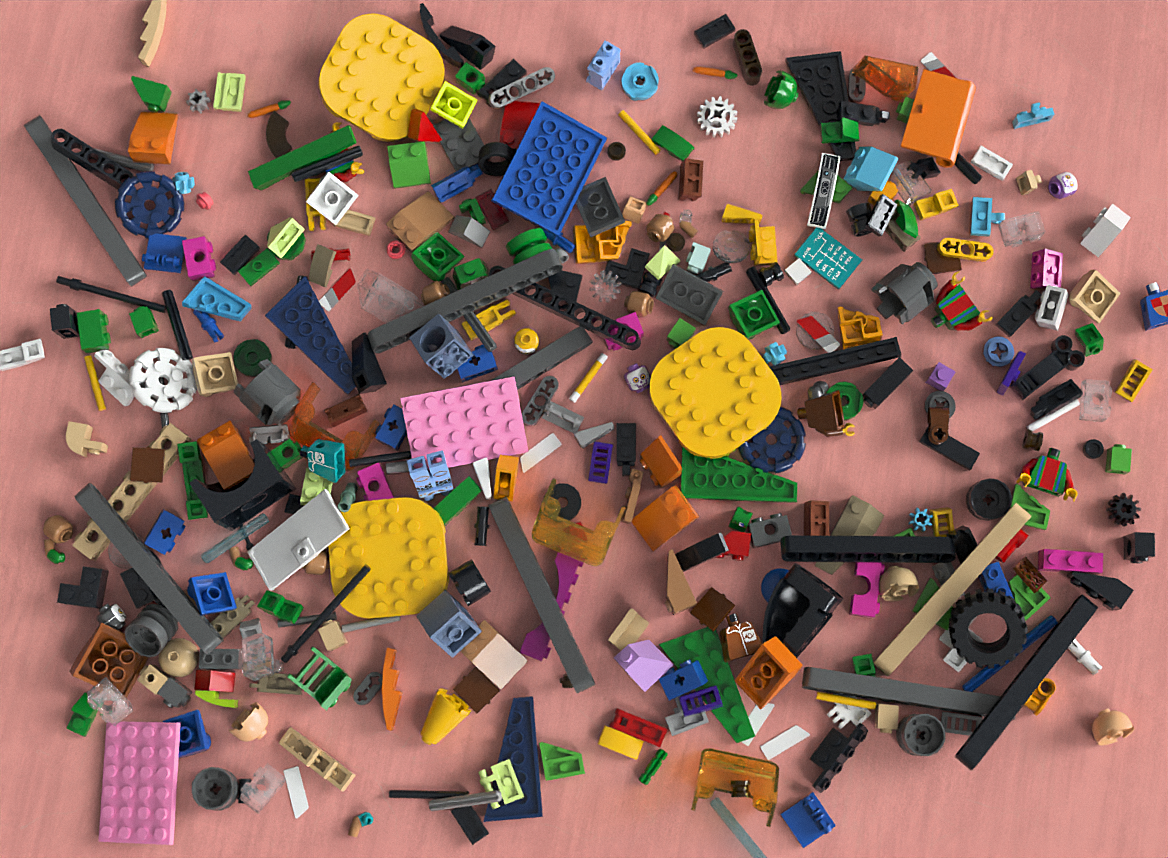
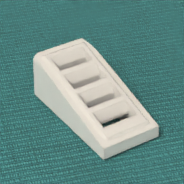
[473,457,492,500]

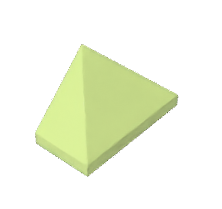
[267,217,305,258]
[645,245,681,280]

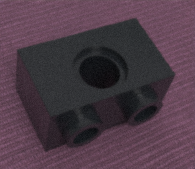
[50,304,80,339]
[1123,532,1155,564]

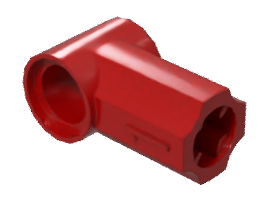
[995,529,1029,563]

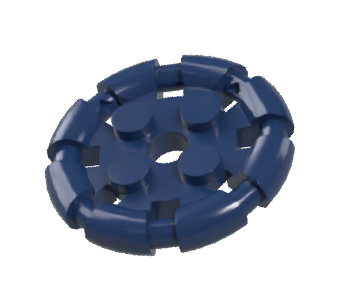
[115,171,185,239]
[738,407,806,474]

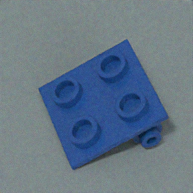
[142,233,187,273]
[781,792,836,848]

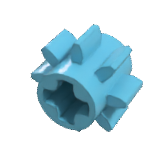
[172,172,195,194]
[763,342,787,366]
[908,508,933,532]

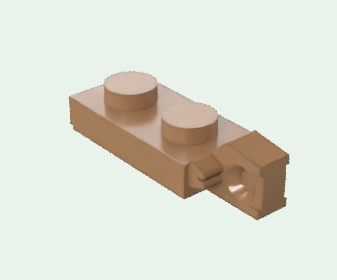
[620,469,644,524]

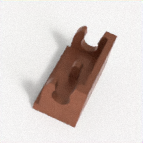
[678,158,704,201]
[324,394,368,427]
[804,501,829,536]

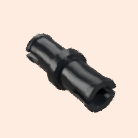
[696,261,733,282]
[474,506,490,546]

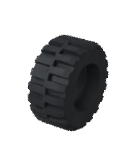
[949,588,1027,669]

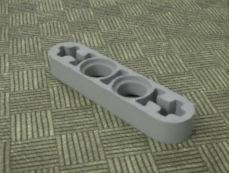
[488,67,555,108]

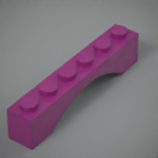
[519,543,586,661]

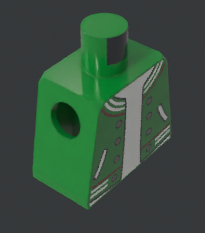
[452,258,489,290]

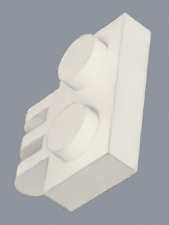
[826,694,872,729]

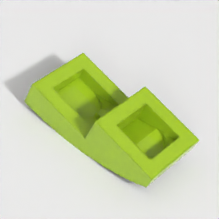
[195,690,238,708]

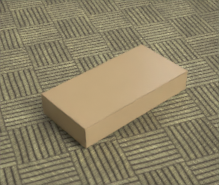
[333,210,375,236]

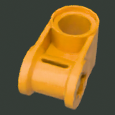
[1024,678,1056,716]

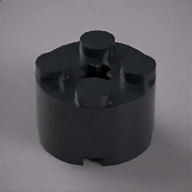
[448,559,491,606]

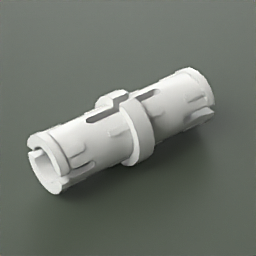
[1068,639,1102,675]

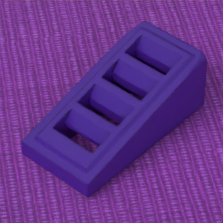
[588,442,613,484]
[678,685,723,717]

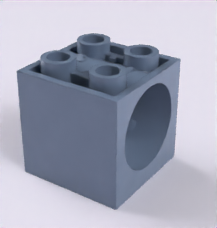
[410,314,473,379]
[416,590,482,658]

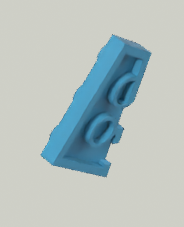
[182,276,252,322]

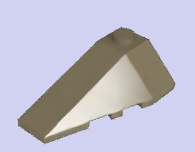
[815,495,884,575]

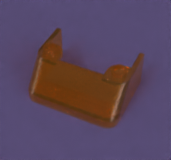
[289,382,380,471]

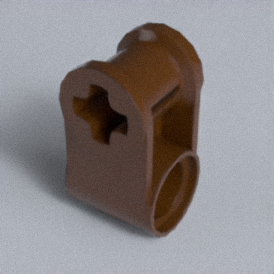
[927,407,950,445]

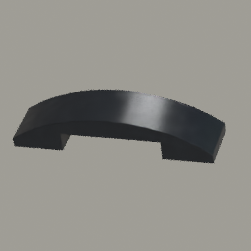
[420,3,464,69]

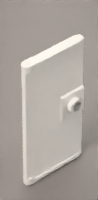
[247,489,350,591]

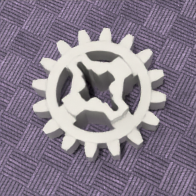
[697,97,737,138]

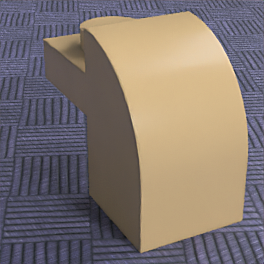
[66,421,108,457]

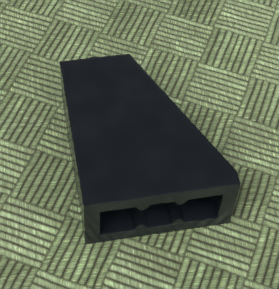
[862,357,913,409]

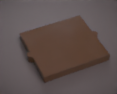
[924,242,962,274]
[130,446,165,484]
[690,587,735,632]
[453,667,500,714]

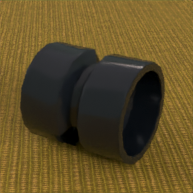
[846,203,872,237]

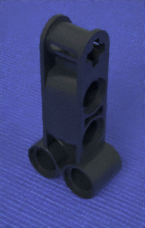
[1010,335,1085,400]

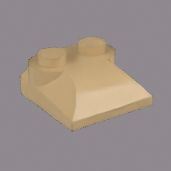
[1069,270,1121,323]
[192,352,238,397]

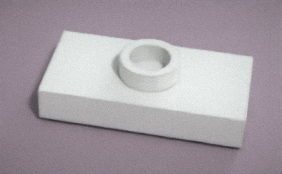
[970,145,1013,181]

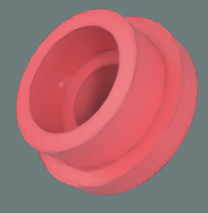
[196,192,213,210]
[386,240,405,259]

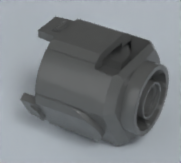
[871,262,938,324]
[234,359,302,426]

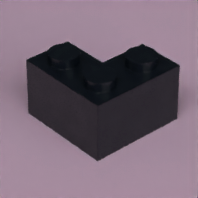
[57,566,109,609]

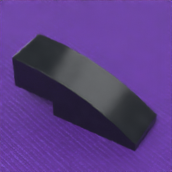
[675,532,729,572]

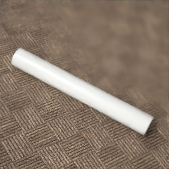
[1026,399,1080,432]

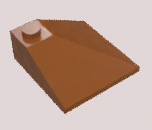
[69,622,149,700]

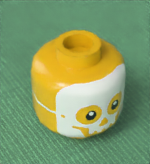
[514,328,539,355]

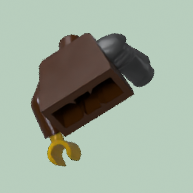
[797,381,855,437]

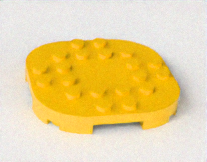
[318,14,444,142]
[649,327,782,459]
[328,497,449,618]

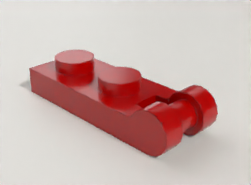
[609,708,667,747]

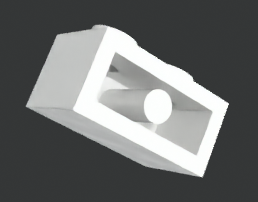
[1035,285,1069,331]

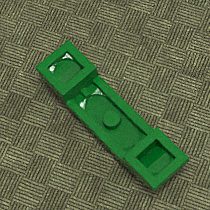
[177,441,208,520]

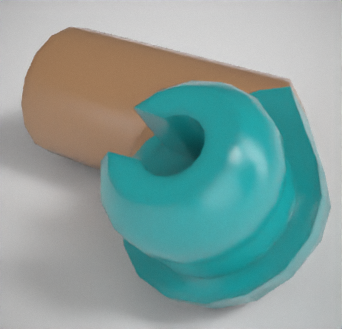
[348,812,373,837]

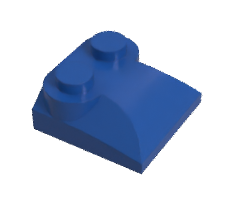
[187,572,237,615]
[163,710,211,759]

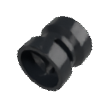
[759,262,784,286]
[637,272,662,297]

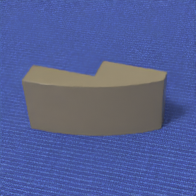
[309,244,336,287]

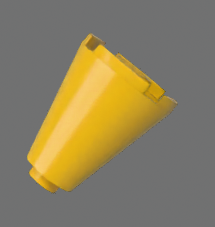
[420,688,471,745]

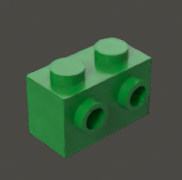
[77,309,111,353]

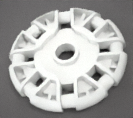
[129,348,197,413]

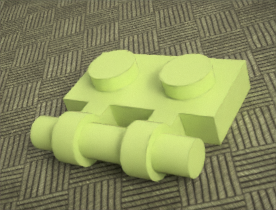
[478,759,524,809]

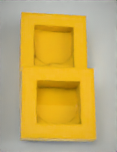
[914,189,959,221]
[597,725,644,760]

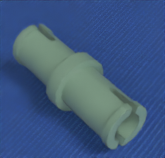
[338,483,358,512]

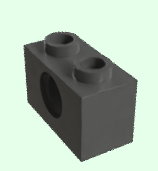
[748,513,792,548]
[199,649,244,670]

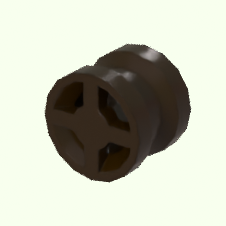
[1022,429,1043,451]
[731,781,751,797]

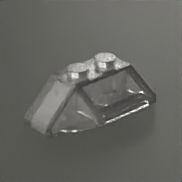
[356,269,425,323]

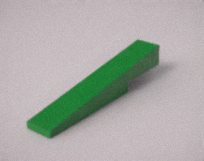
[248,125,357,190]

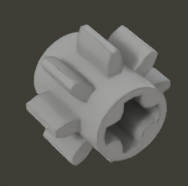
[186,89,211,114]

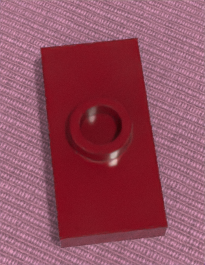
[475,189,509,230]

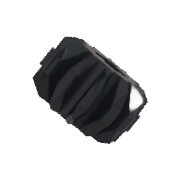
[1106,493,1141,526]

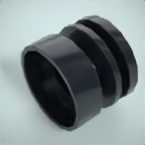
[966,478,1012,521]

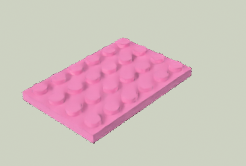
[400,376,528,471]
[98,721,180,845]

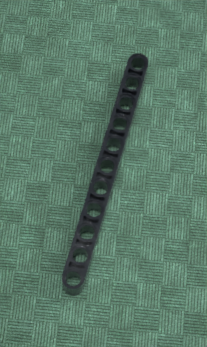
[955,594,1098,771]

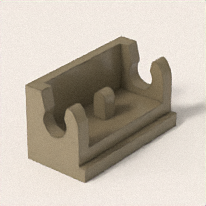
[885,209,920,252]

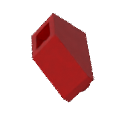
[716,531,751,561]

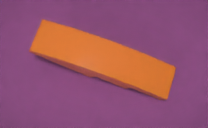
[382,648,403,731]

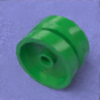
[506,228,552,265]

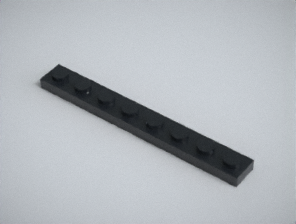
[769,337,902,385]

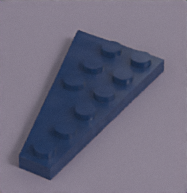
[265,276,356,395]
[483,696,543,822]

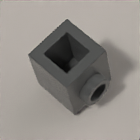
[157,677,192,708]

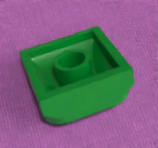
[411,232,465,281]
[728,290,780,340]

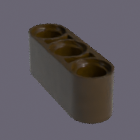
[733,29,762,85]

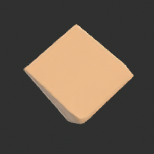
[622,196,647,224]

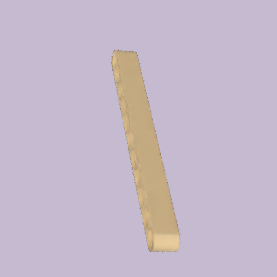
[874,503,1031,676]

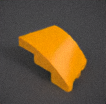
[573,221,632,264]
[837,306,883,349]

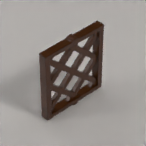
[1013,556,1047,594]

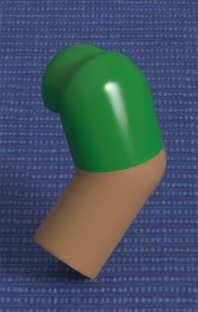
[44,539,65,564]
[229,547,253,571]

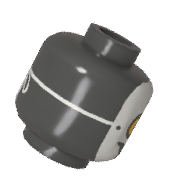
[97,603,126,630]

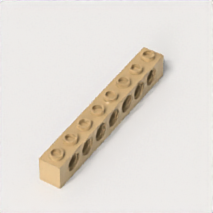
[72,423,192,561]

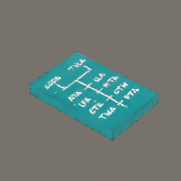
[794,228,862,290]

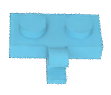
[1012,102,1055,129]
[970,197,1005,237]

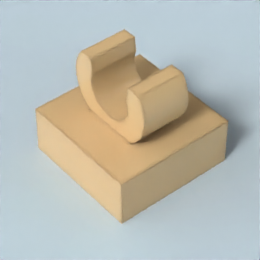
[1016,170,1042,195]

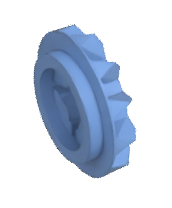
[983,337,1014,367]

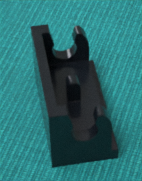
[946,525,978,564]

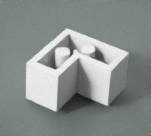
[1080,204,1131,257]

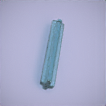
[201,513,269,563]
[710,797,767,858]

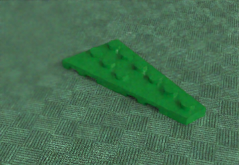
[681,447,797,503]
[659,627,755,743]

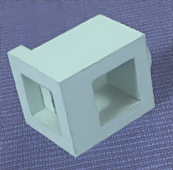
[686,242,711,274]

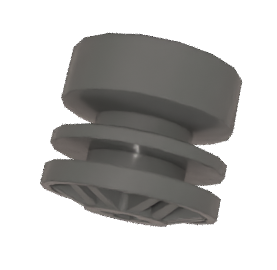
[125,604,178,657]
[896,714,945,756]
[191,767,239,811]

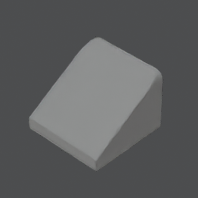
[239,618,264,645]

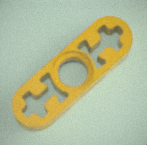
[937,238,994,262]

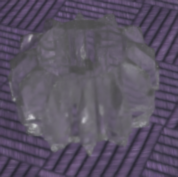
[589,270,621,303]

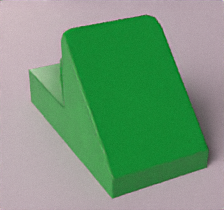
[820,117,859,143]
[66,692,103,736]

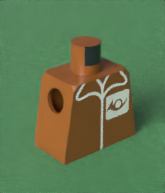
[720,613,762,662]

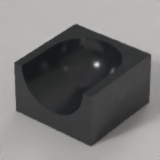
[190,439,296,531]

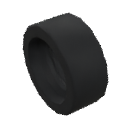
[479,142,514,176]

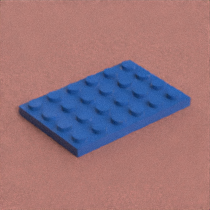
[491,101,607,237]

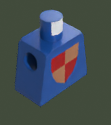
[1140,282,1168,331]

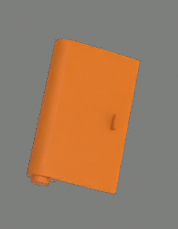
[900,69,976,168]

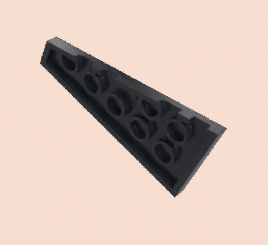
[785,51,856,161]

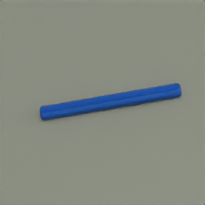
[962,615,1058,692]

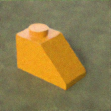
[494,455,519,502]

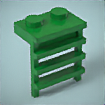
[287,646,352,711]

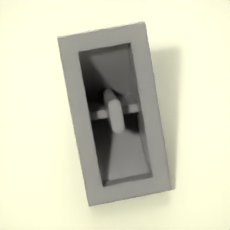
[448,215,490,248]

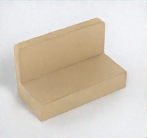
[608,608,649,650]

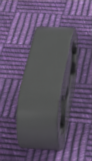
[848,67,866,103]
[353,672,383,705]

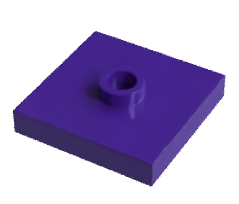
[997,351,1026,396]

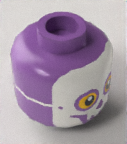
[1048,172,1077,199]
[624,363,651,393]

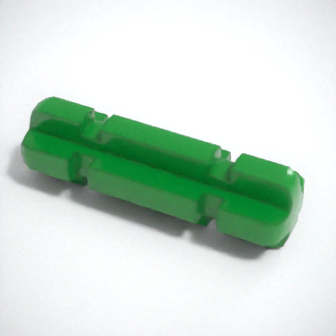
[639,749,668,785]

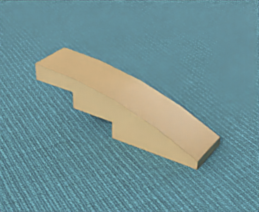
[138,0,167,67]
[279,727,356,792]

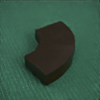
[266,111,292,158]

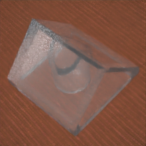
[888,161,932,206]

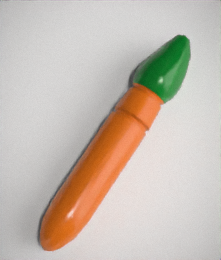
[692,67,738,79]
[247,101,291,118]
[646,171,678,206]

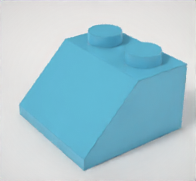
[843,147,898,191]

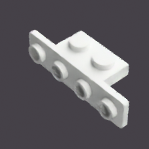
[94,350,158,406]

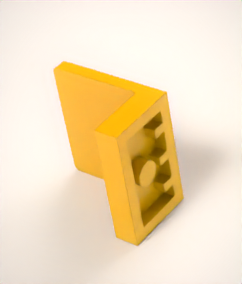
[749,219,778,266]

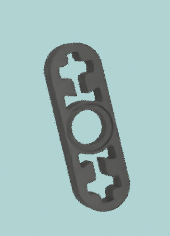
[522,376,559,426]

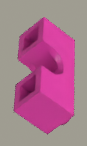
[1038,549,1103,575]
[849,562,885,618]

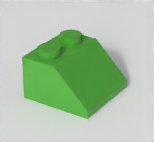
[387,141,431,189]

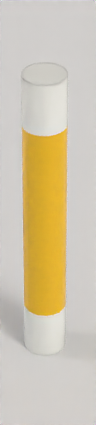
[569,353,608,403]

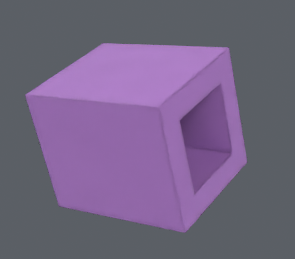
[925,362,955,391]

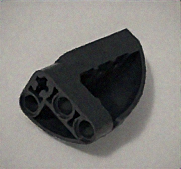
[762,563,843,658]

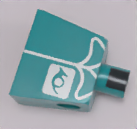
[300,439,345,483]

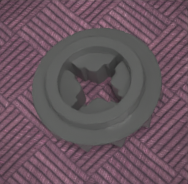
[924,391,956,418]

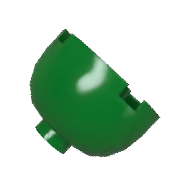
[764,70,798,109]

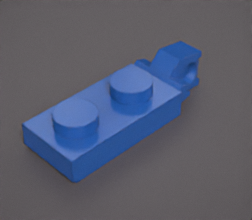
[431,164,483,203]

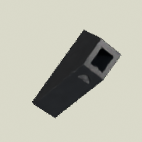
[440,25,496,70]
[352,332,387,394]
[1067,571,1134,611]

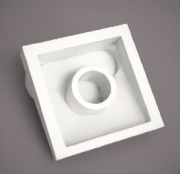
[306,172,358,225]

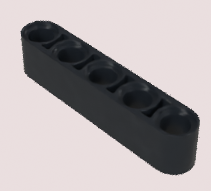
[52,129,134,190]

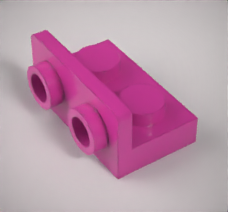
[1030,249,1063,289]

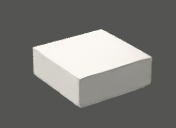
[784,258,811,285]

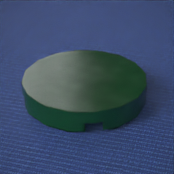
[233,339,272,377]

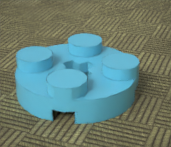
[622,63,659,101]

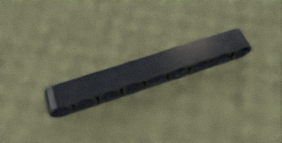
[489,266,641,351]
[780,535,956,563]

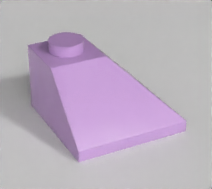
[614,640,673,692]

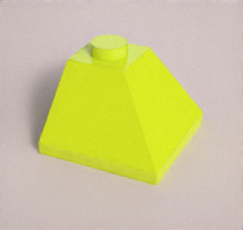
[430,81,477,129]

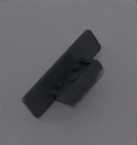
[809,723,868,793]

